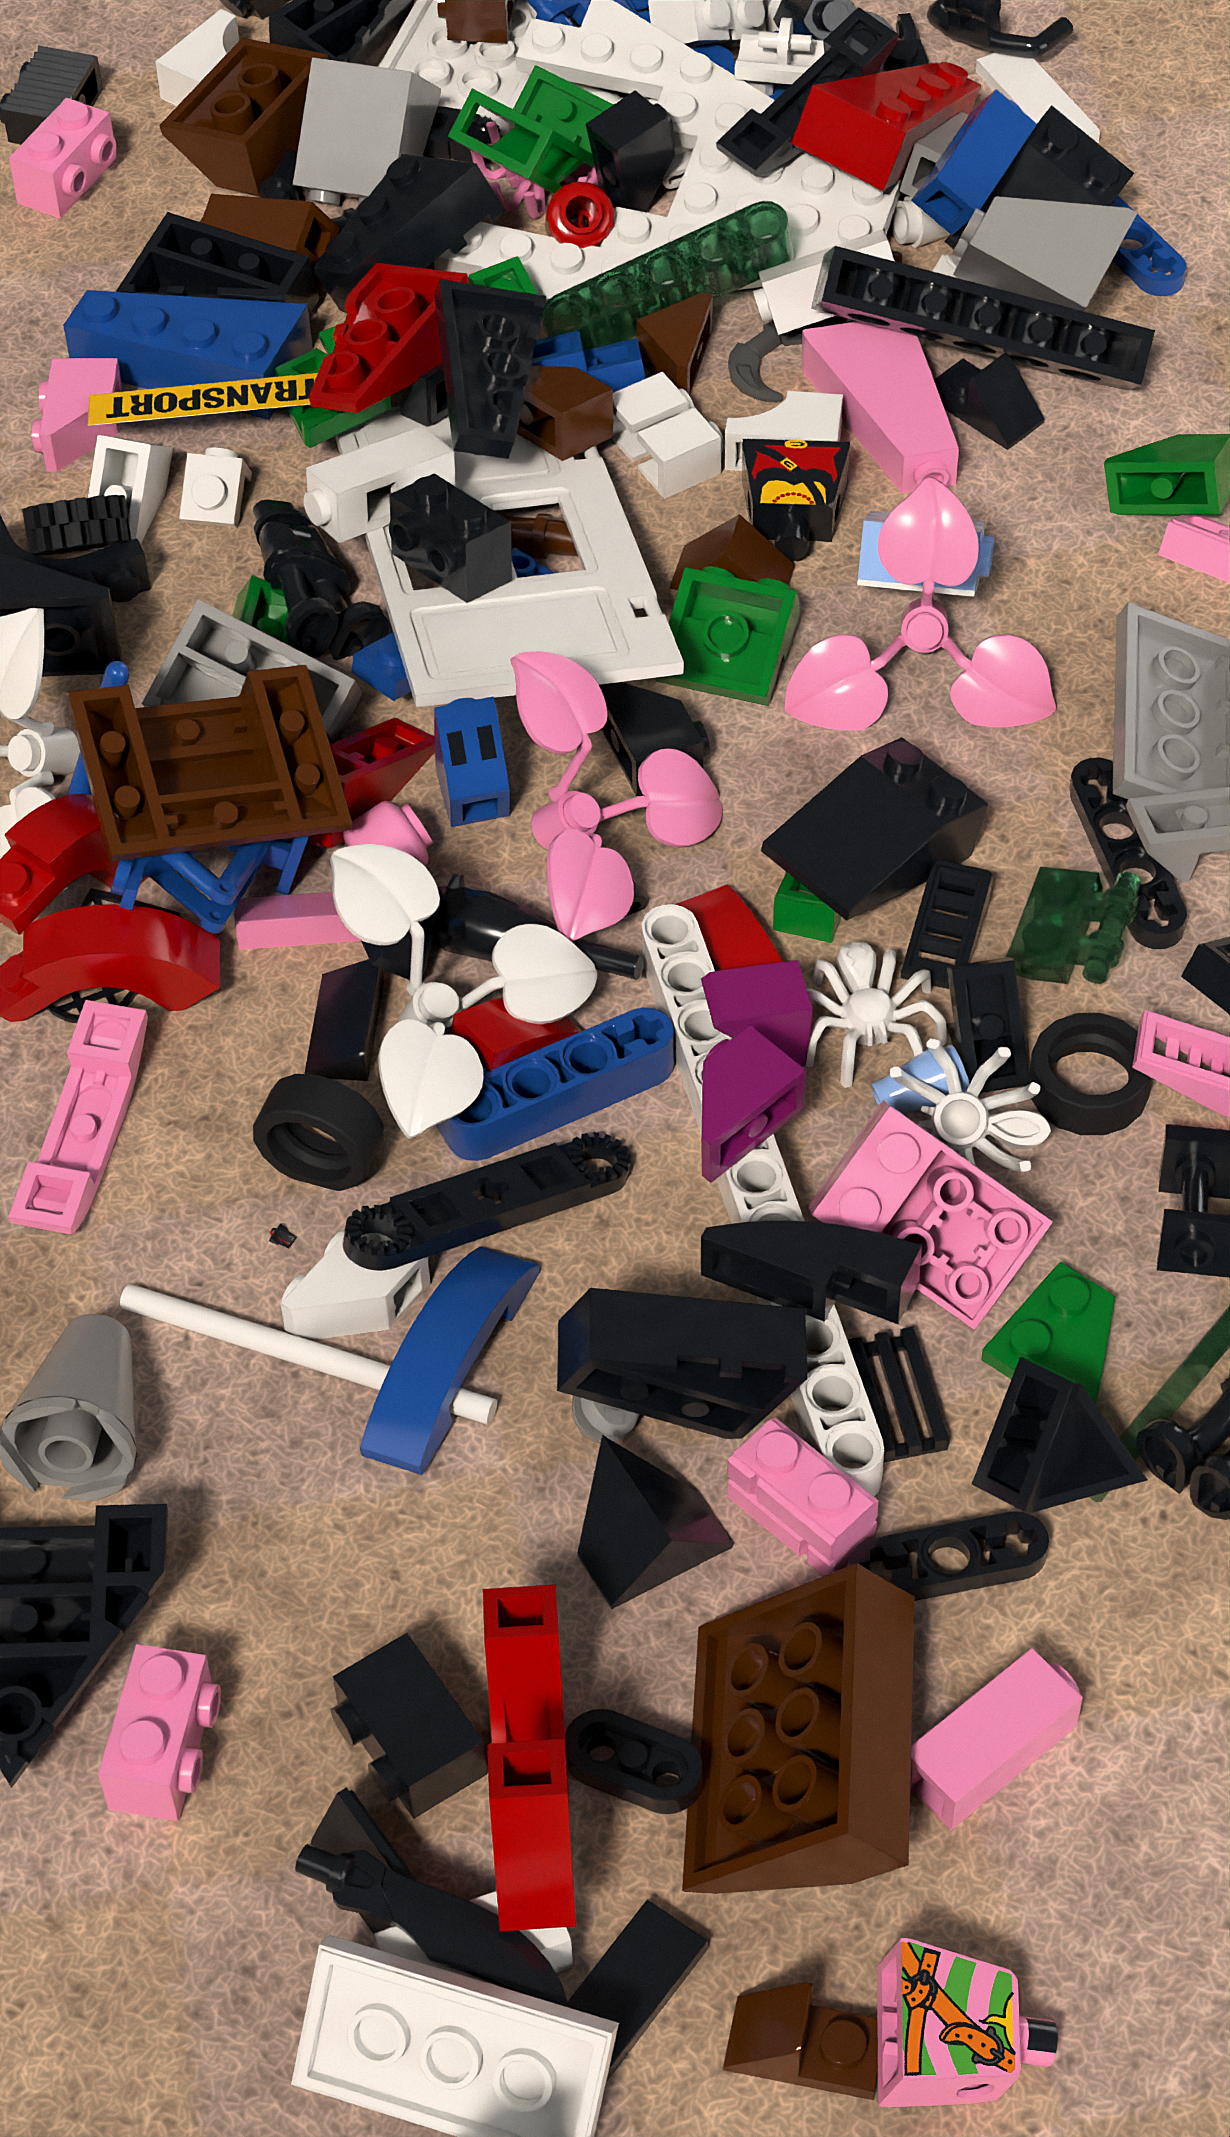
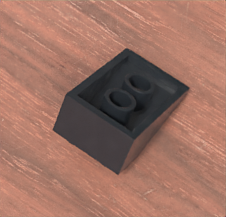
[944,105,1134,249]
[0,552,123,677]
[761,737,988,921]

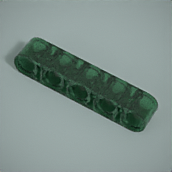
[541,201,794,350]

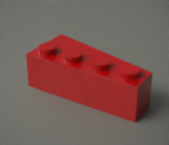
[791,62,981,191]

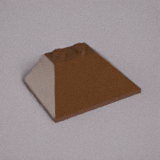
[67,665,353,862]

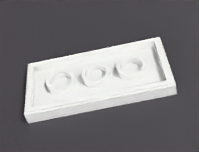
[291,1935,619,2137]

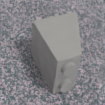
[293,57,441,206]
[952,196,1137,311]

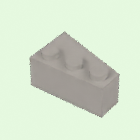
[141,599,363,743]

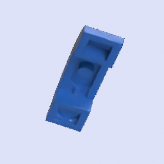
[360,1247,540,1475]

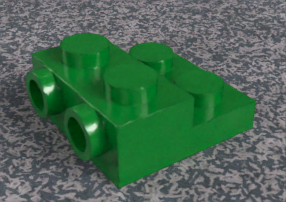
[655,566,801,706]

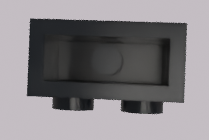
[389,473,512,603]
[330,1633,487,1819]

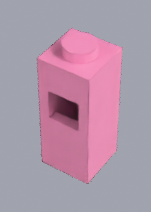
[910,1648,1083,1830]

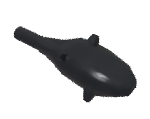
[433,873,644,980]

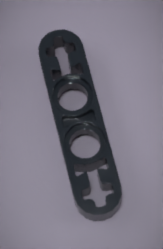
[1069,757,1187,949]

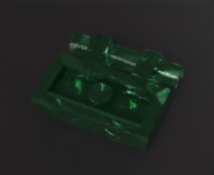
[1006,867,1141,984]

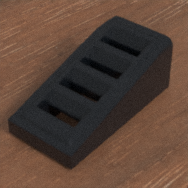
[900,860,993,989]

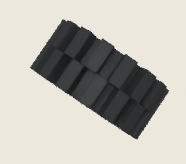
[22,495,132,556]

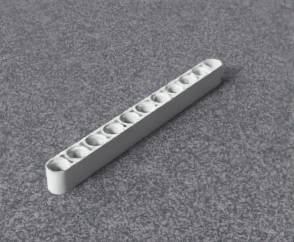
[642,904,884,1497]

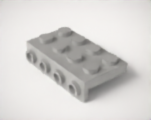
[1113,602,1230,799]

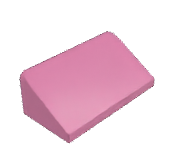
[1158,514,1230,583]
[235,892,361,950]

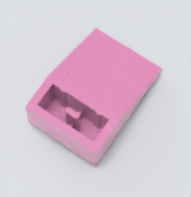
[807,1100,1053,1330]

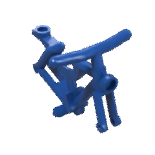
[67,661,309,933]

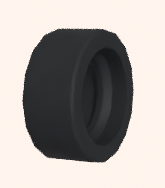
[1029,1013,1152,1135]
[253,1074,384,1191]

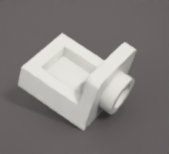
[179,447,252,528]

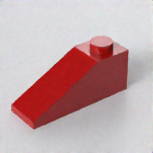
[307,717,435,848]

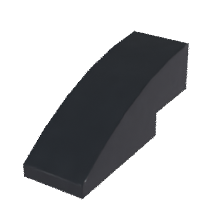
[701,1220,922,1324]

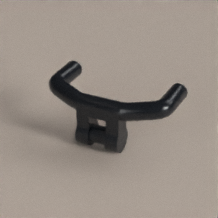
[927,0,1073,58]

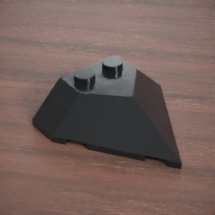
[0,1504,168,1788]

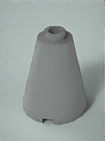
[0,1314,137,1501]

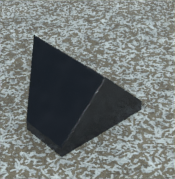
[972,1357,1148,1513]
[577,1435,733,1609]

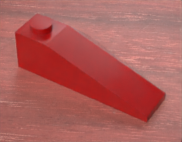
[308,263,470,413]

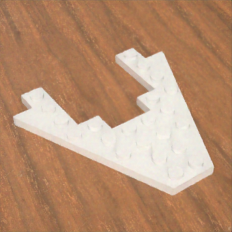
[433,0,901,312]

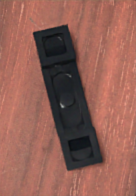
[716,7,898,177]

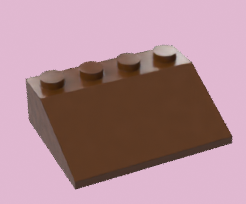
[682,1563,915,1894]

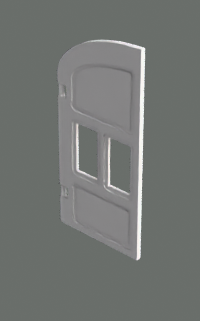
[335,382,684,708]

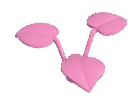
[784,476,1056,730]
[510,651,723,942]

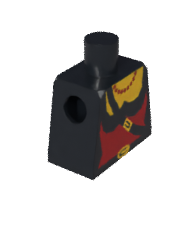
[742,439,850,561]

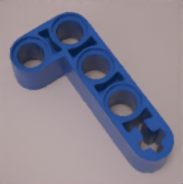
[436,1007,674,1161]

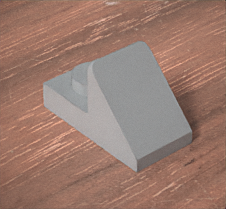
[1126,786,1230,883]

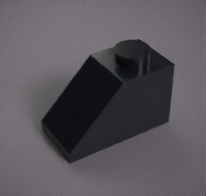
[586,90,675,213]
[599,682,710,797]

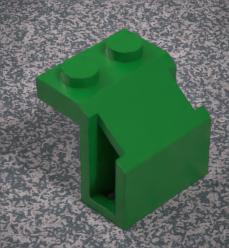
[448,65,614,194]

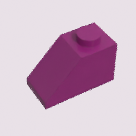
[701,1025,806,1183]

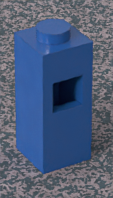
[911,89,1037,235]

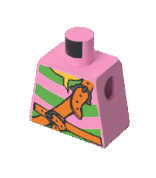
[877,1938,1058,2107]

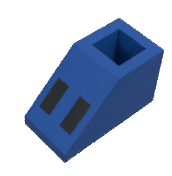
[434,696,510,827]

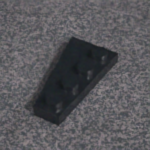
[434,279,547,459]

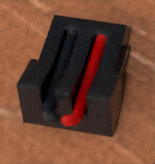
[269,1223,297,1249]

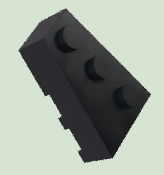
[269,0,414,67]
[312,154,505,313]
[116,212,319,315]
[557,1288,807,1439]

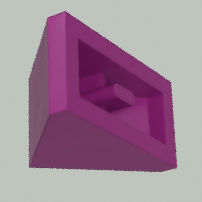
[701,960,813,1067]

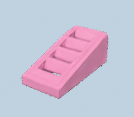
[1132,1010,1230,1118]

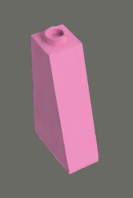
[801,321,959,493]

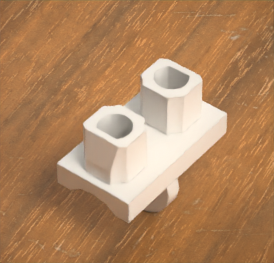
[735,17,824,96]

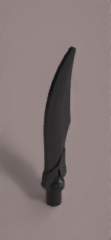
[295,1843,569,2008]

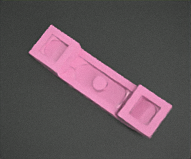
[8,1000,148,1235]

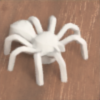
[805,941,948,1088]
[890,1038,1051,1172]

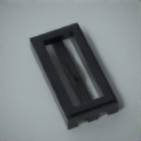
[848,1327,949,1463]

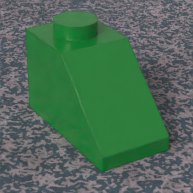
[1104,434,1230,515]

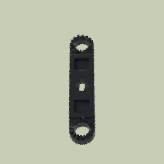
[342,1132,631,1271]

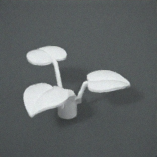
[0,608,80,891]
[330,844,598,1139]

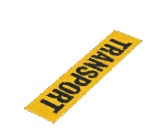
[88,373,318,426]

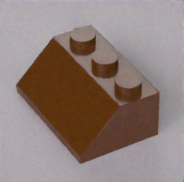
[159,38,328,196]

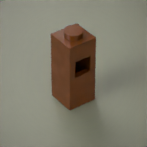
[200,194,340,275]

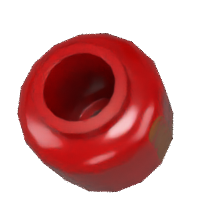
[545,181,615,248]

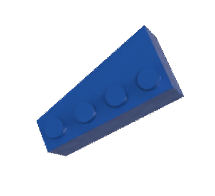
[63,290,313,420]

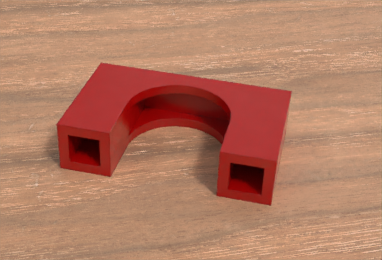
[483,1584,576,1932]

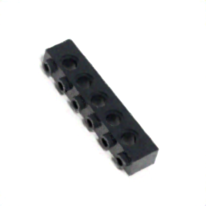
[811,246,1155,390]

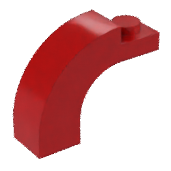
[0,793,149,935]
[0,904,220,1022]

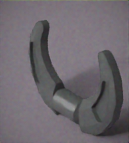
[728,321,823,403]

